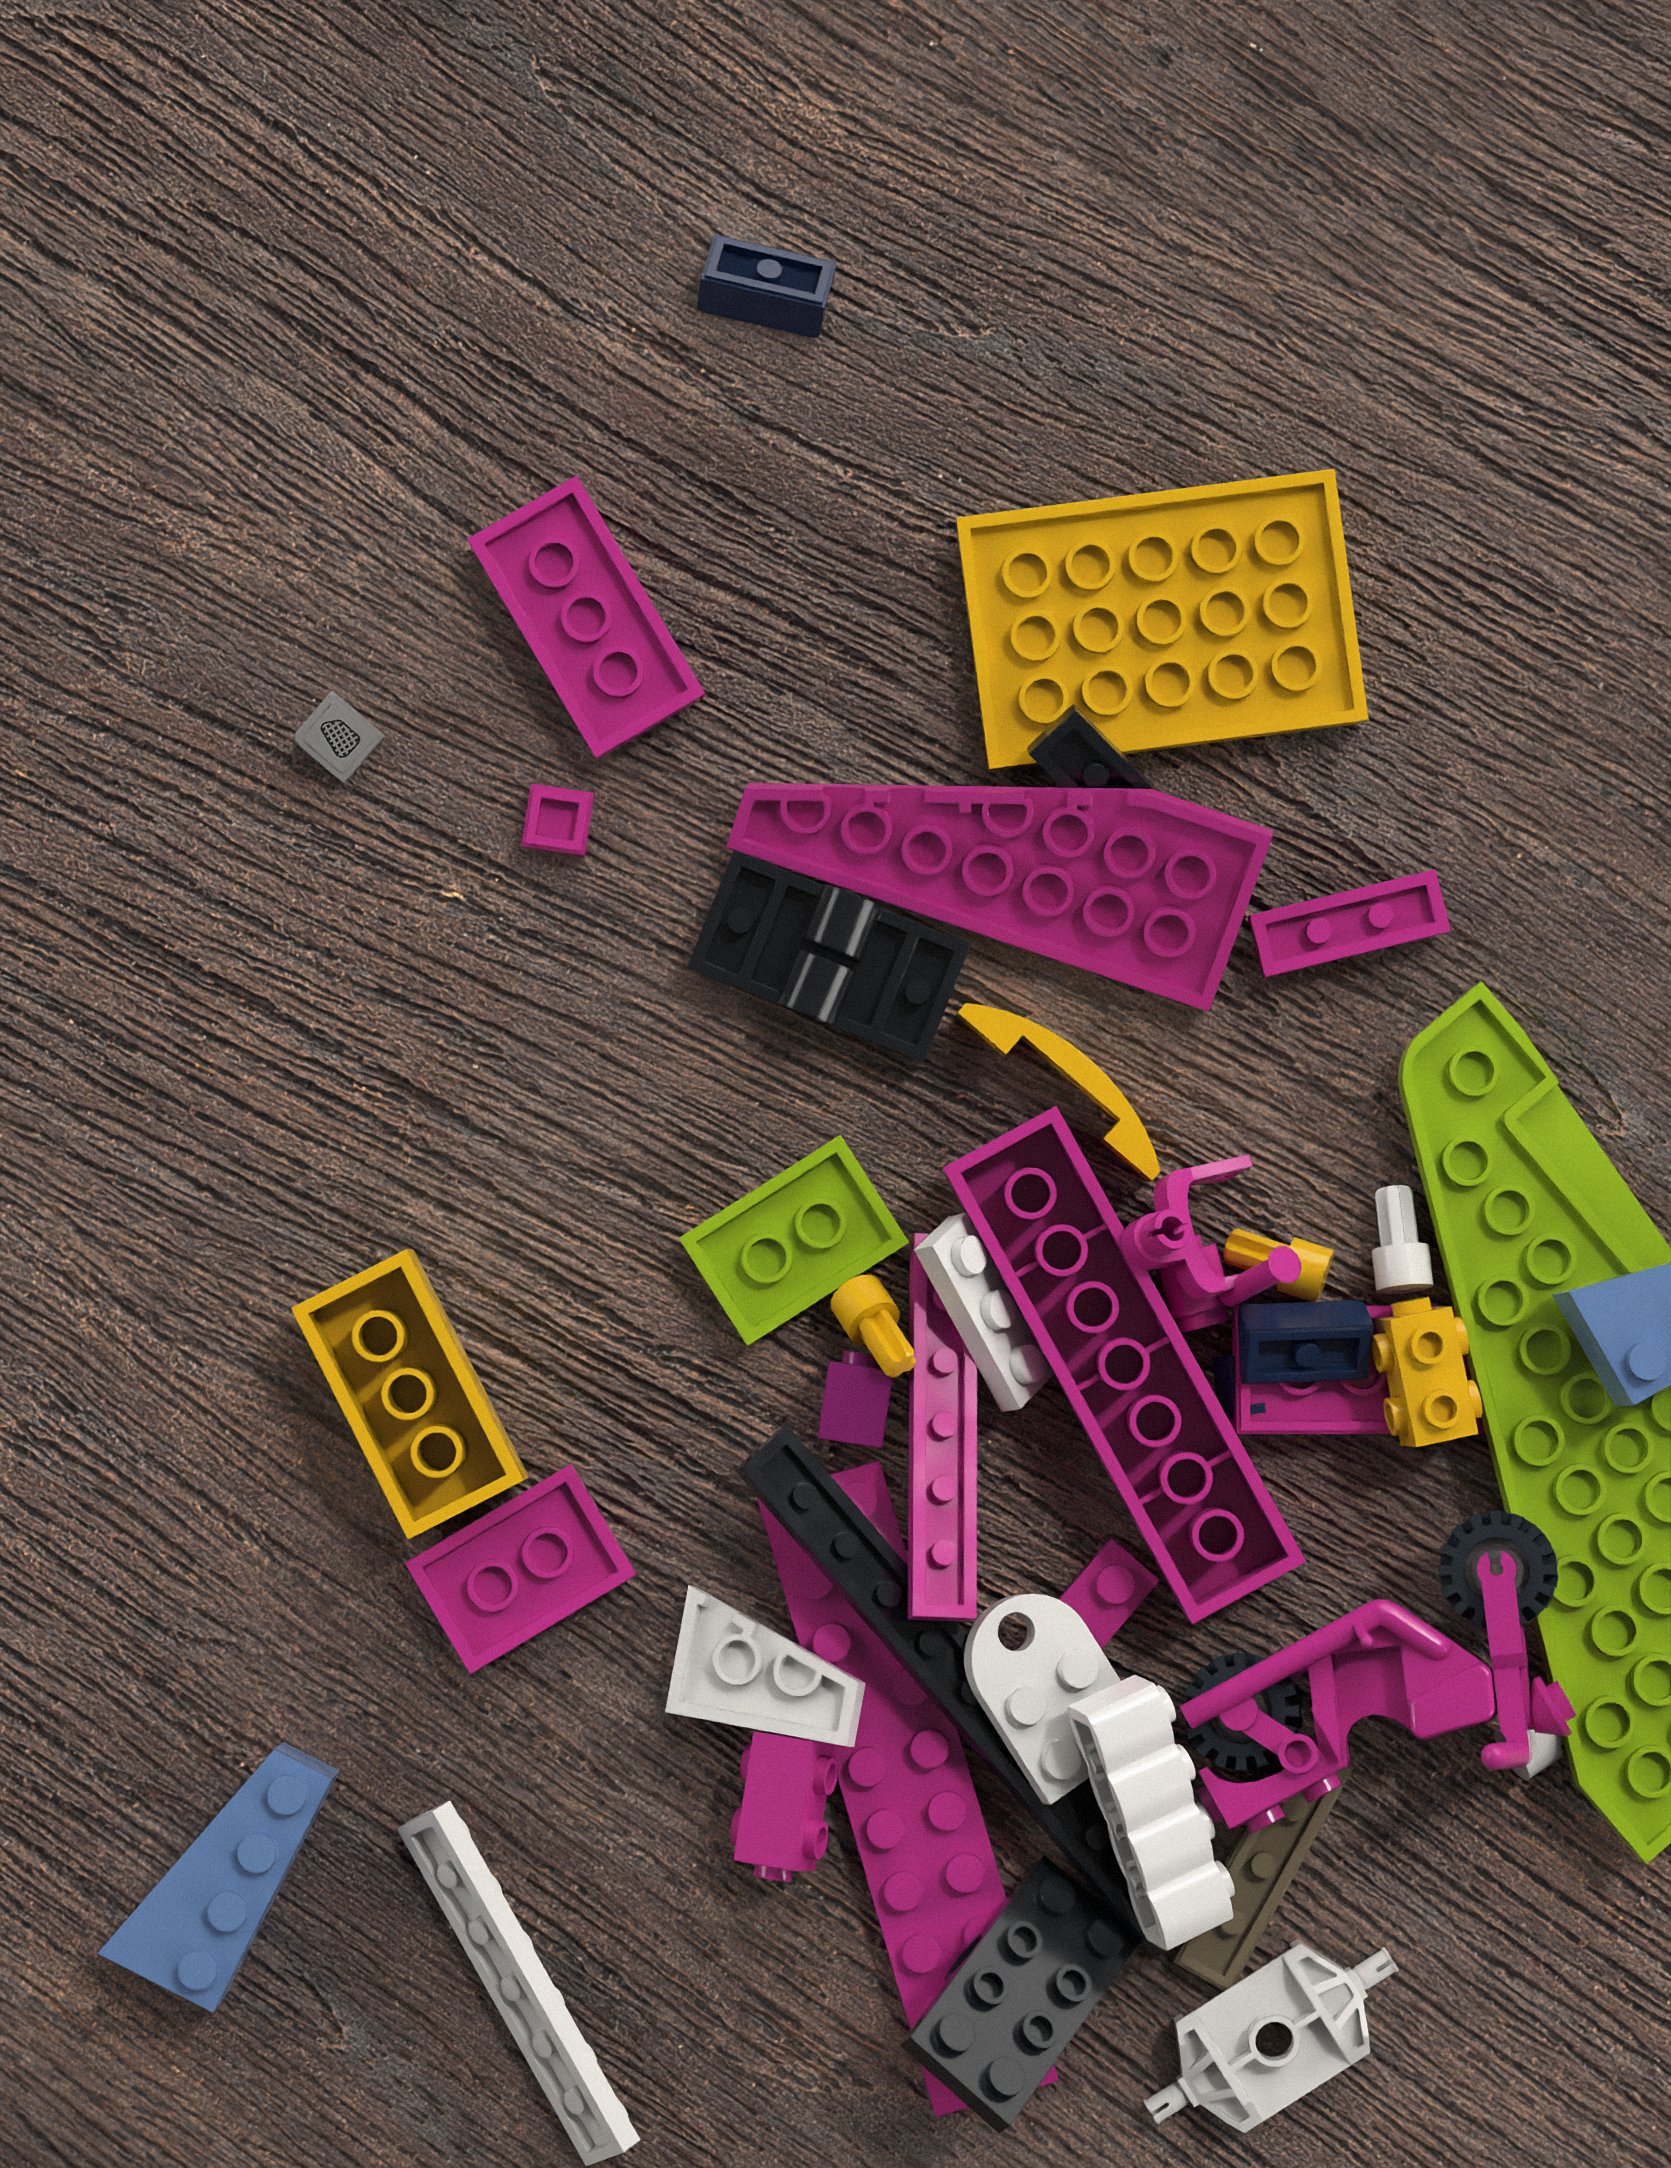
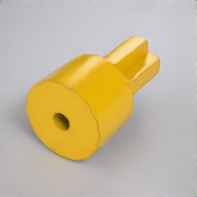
[1223,1229,1334,1302]
[830,1275,916,1378]

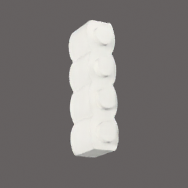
[1068,1675,1235,1951]

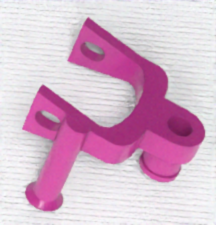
[1121,1154,1302,1307]

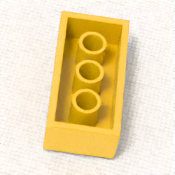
[291,1249,529,1539]

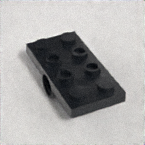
[687,850,971,1064]
[900,1855,1139,2133]

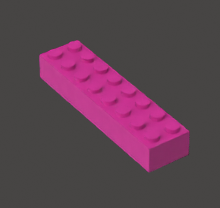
[941,1106,1306,1624]

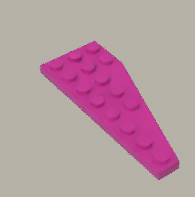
[726,783,1273,1012]

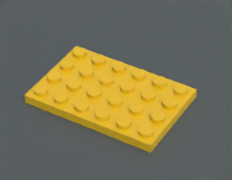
[956,469,1369,772]

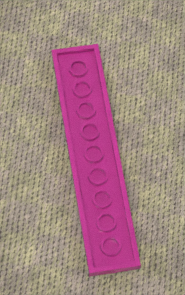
[757,1460,1059,2117]

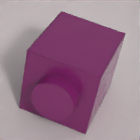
[817,1350,892,1448]

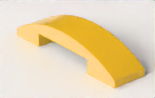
[956,1003,1161,1182]

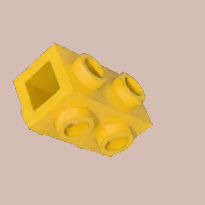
[1371,1297,1482,1447]

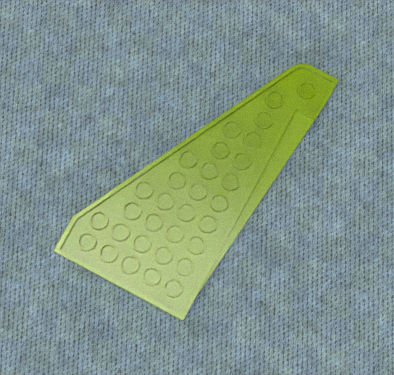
[1398,981,1671,1864]

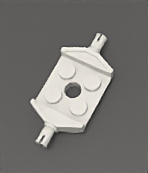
[1143,1939,1399,2133]

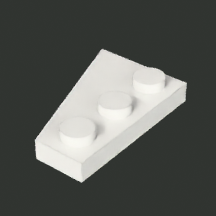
[665,1585,866,1747]

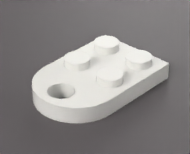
[964,1594,1121,1805]

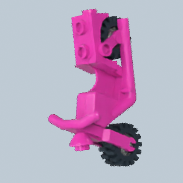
[1180,1511,1577,1835]

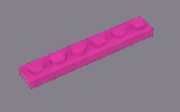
[908,1233,977,1622]

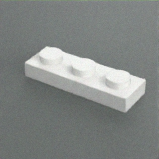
[914,1213,1053,1412]

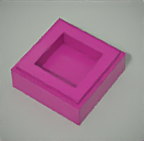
[521,784,595,857]

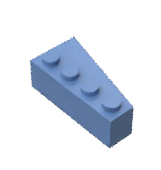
[1552,1262,1671,1407]
[97,1742,340,2013]

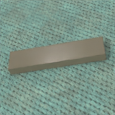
[1172,1763,1353,1991]

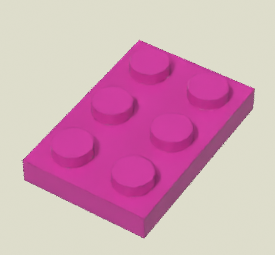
[405,1463,637,1674]

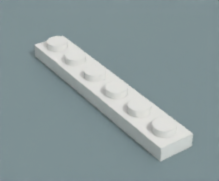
[397,1801,640,2166]

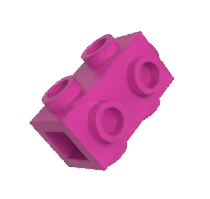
[730,1731,838,1882]

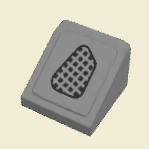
[292,691,385,784]

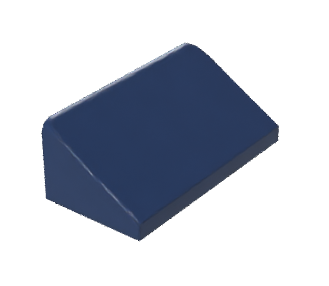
[697,234,837,338]
[1238,1300,1374,1384]

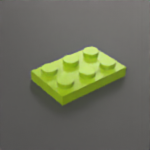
[679,1135,909,1346]

